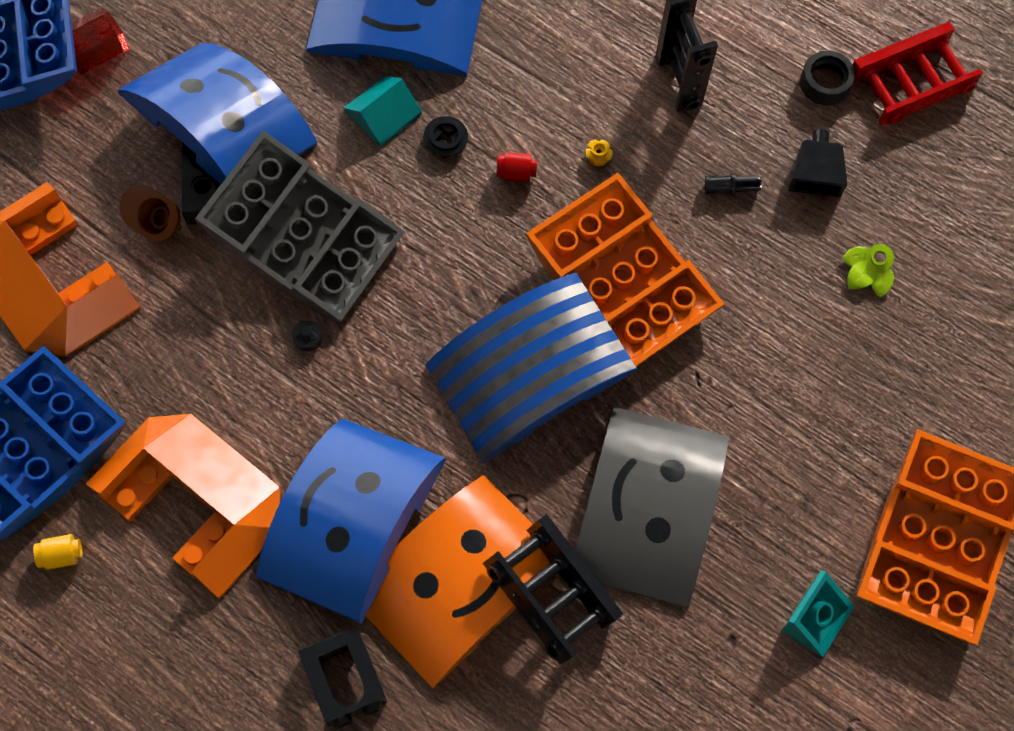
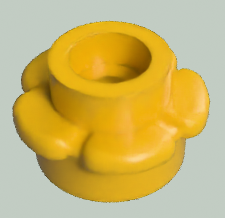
[585,140,613,166]

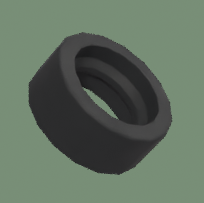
[800,50,856,106]

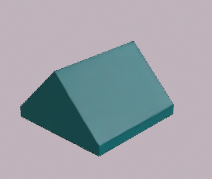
[344,75,422,147]
[781,570,855,657]

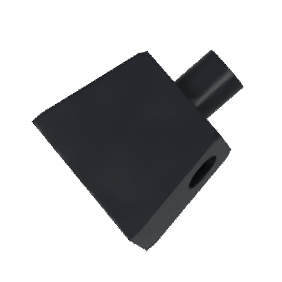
[788,129,847,198]

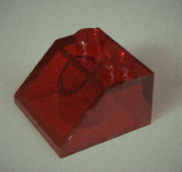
[72,7,129,75]

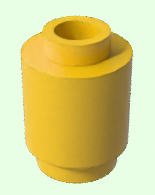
[33,534,83,570]

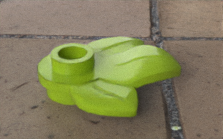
[842,244,894,298]

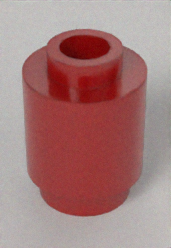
[496,152,537,182]

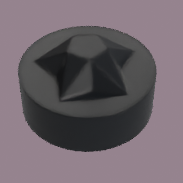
[292,321,322,351]

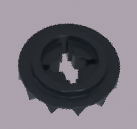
[423,116,468,159]

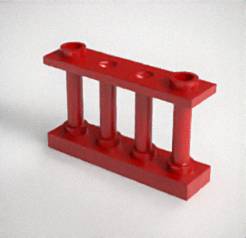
[853,21,983,126]

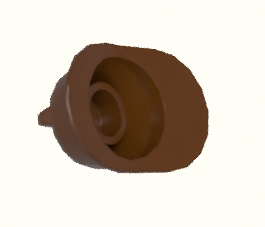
[119,184,183,242]

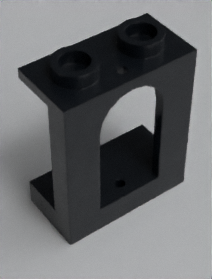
[298,627,387,729]

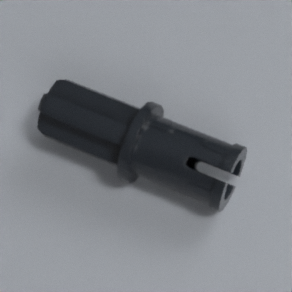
[704,173,762,196]

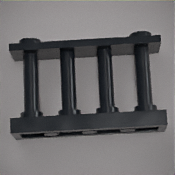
[655,0,718,112]
[482,514,623,665]

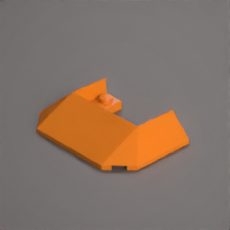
[0,182,141,358]
[85,414,281,600]

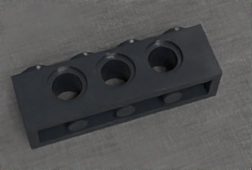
[182,142,221,225]

